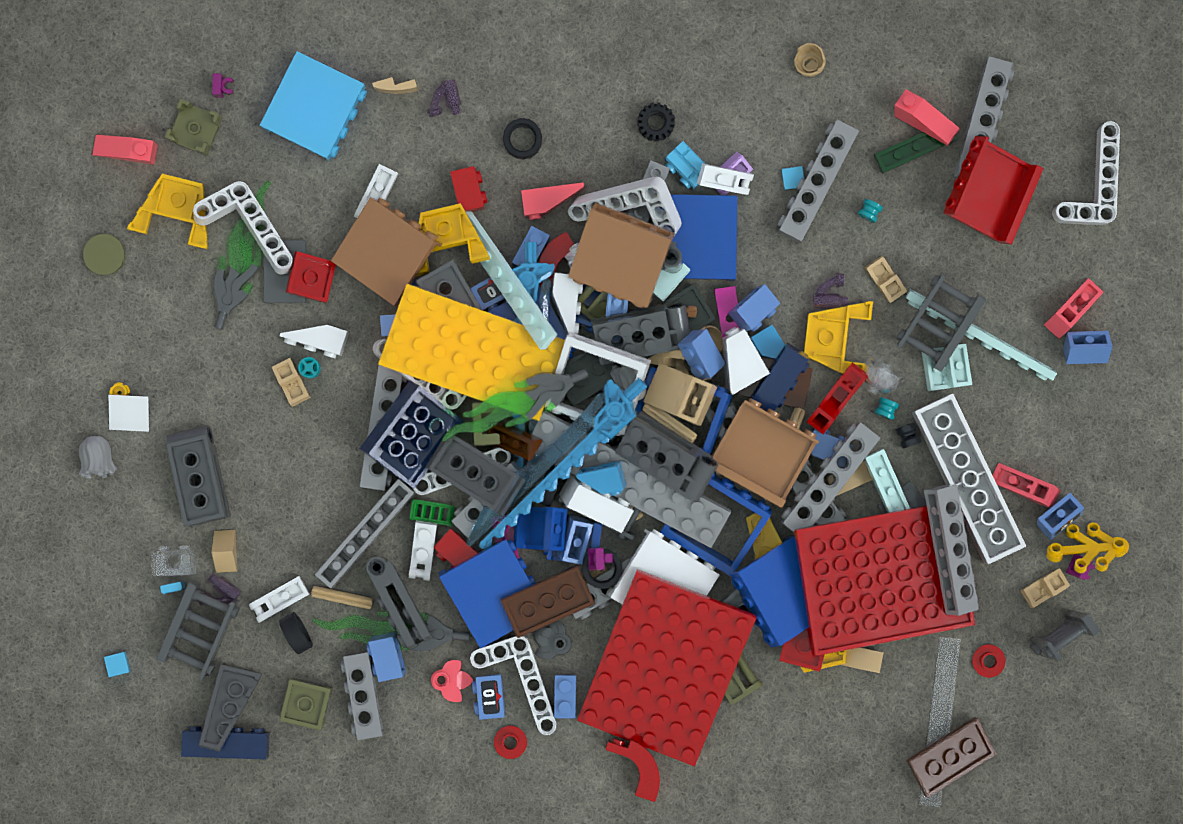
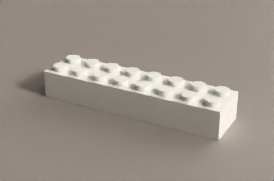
[912,394,1026,564]

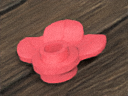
[431,660,473,702]

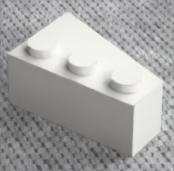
[559,473,634,533]

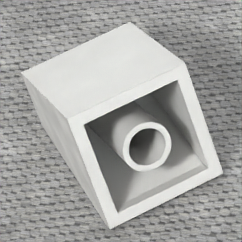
[722,327,770,394]

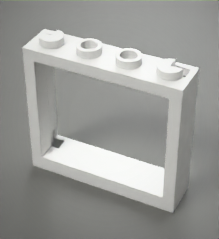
[545,332,651,436]

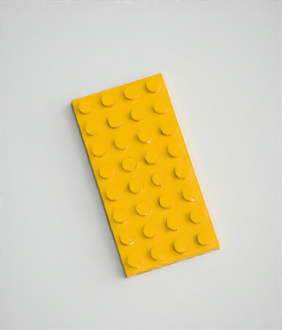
[378,284,565,421]

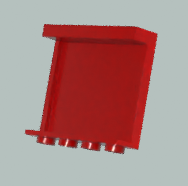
[943,136,1044,245]

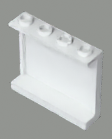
[606,529,719,605]

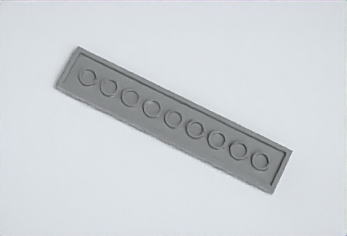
[532,410,732,548]

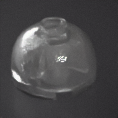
[863,355,905,395]

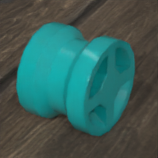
[857,199,883,223]
[298,357,321,379]
[874,397,899,420]

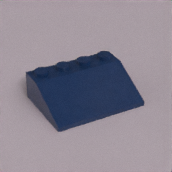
[359,381,464,489]

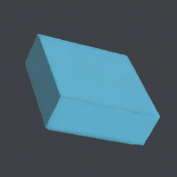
[781,166,804,190]
[160,581,186,594]
[104,651,130,677]

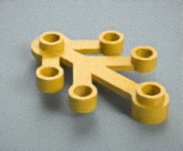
[1046,522,1129,573]

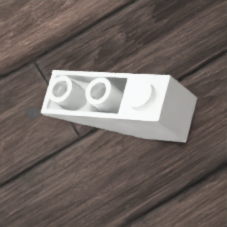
[551,273,583,335]
[280,325,349,358]

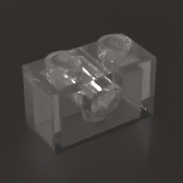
[151,545,198,576]

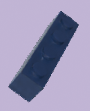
[748,342,810,412]
[181,726,270,760]

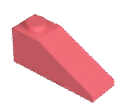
[895,89,959,146]
[93,135,158,165]
[521,183,584,221]
[1044,278,1103,339]
[992,463,1061,509]

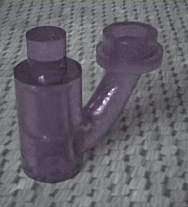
[426,80,462,117]
[813,272,848,308]
[197,573,242,606]

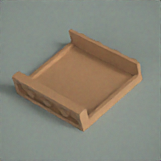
[331,197,442,307]
[568,203,675,308]
[712,398,819,508]

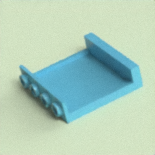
[260,51,367,161]

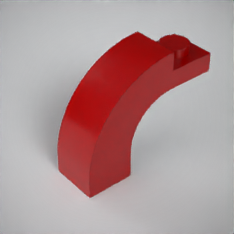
[539,231,574,303]
[807,362,869,434]
[605,738,660,802]

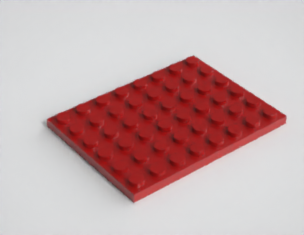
[794,505,975,656]
[577,569,756,767]

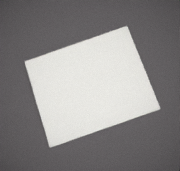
[108,395,149,432]

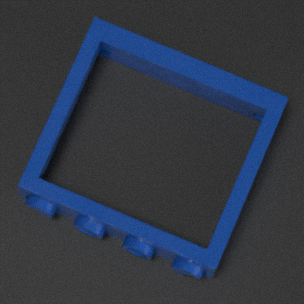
[631,367,732,455]
[660,472,772,576]

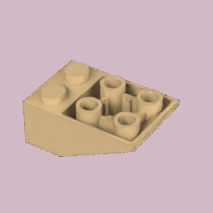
[643,363,717,426]

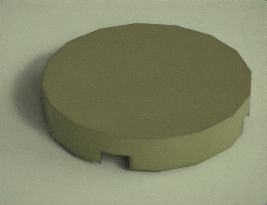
[83,234,125,275]

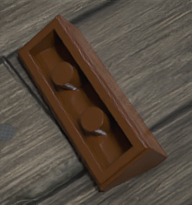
[487,421,543,461]

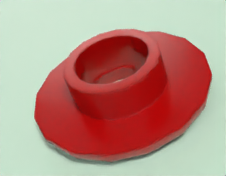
[972,644,1006,678]
[494,726,527,759]

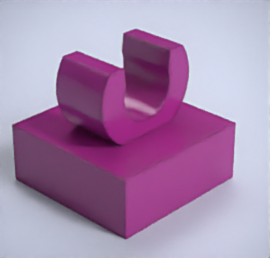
[212,73,234,98]
[588,548,613,570]
[1066,554,1095,580]

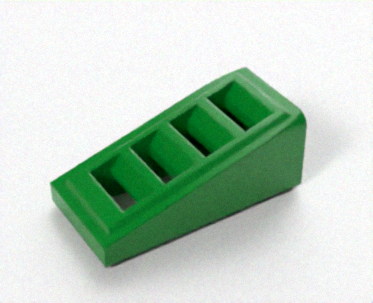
[409,499,455,526]

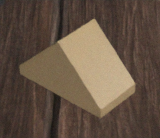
[212,530,237,573]

